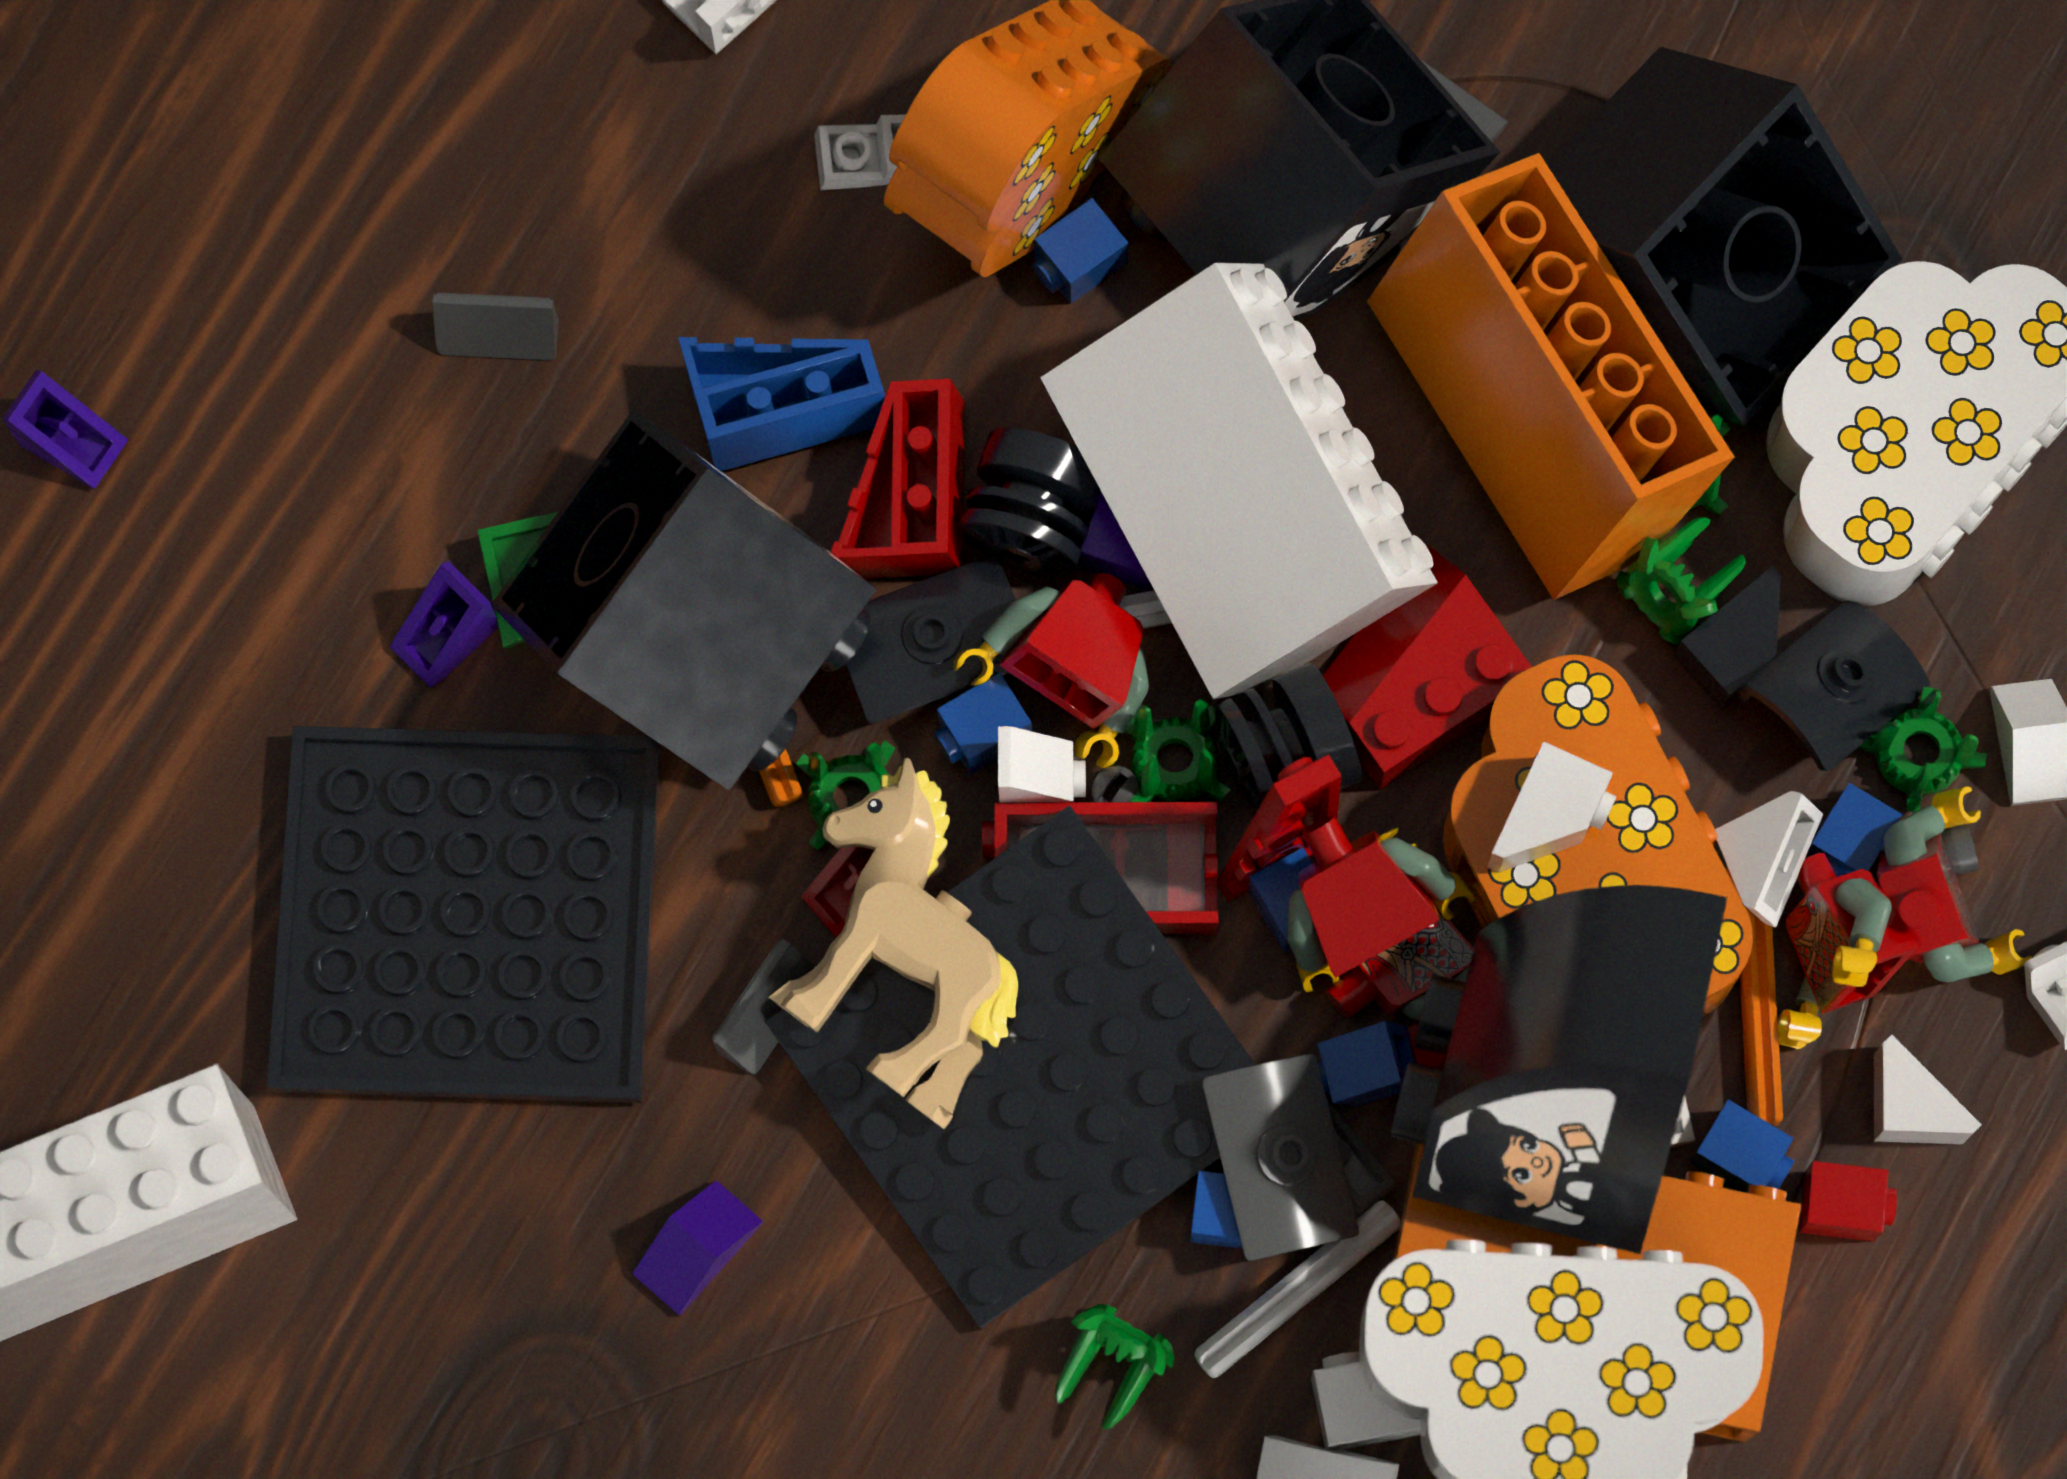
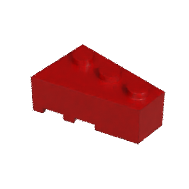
[831,378,965,579]

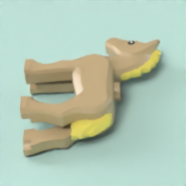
[769,758,1018,1130]

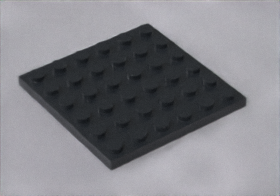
[267,726,661,1104]
[765,805,1256,1329]

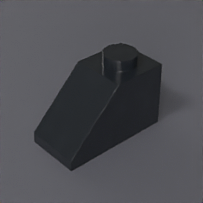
[1674,566,1781,711]

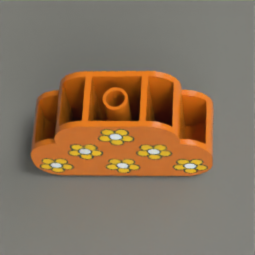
[884,0,1171,277]
[1443,655,1753,1016]

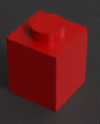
[1799,1161,1897,1242]

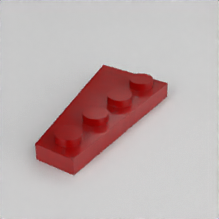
[1217,754,1341,902]

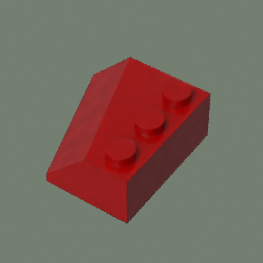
[1322,544,1532,790]

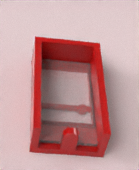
[982,802,1218,936]

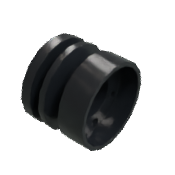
[957,428,1102,575]
[1214,663,1362,812]

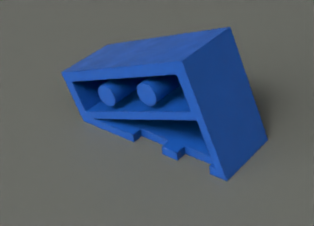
[678,337,885,471]

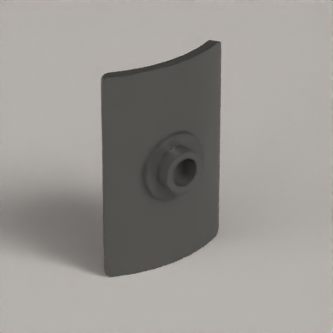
[1203,1054,1359,1261]

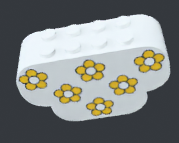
[1766,261,2067,606]
[1359,1240,1763,1479]

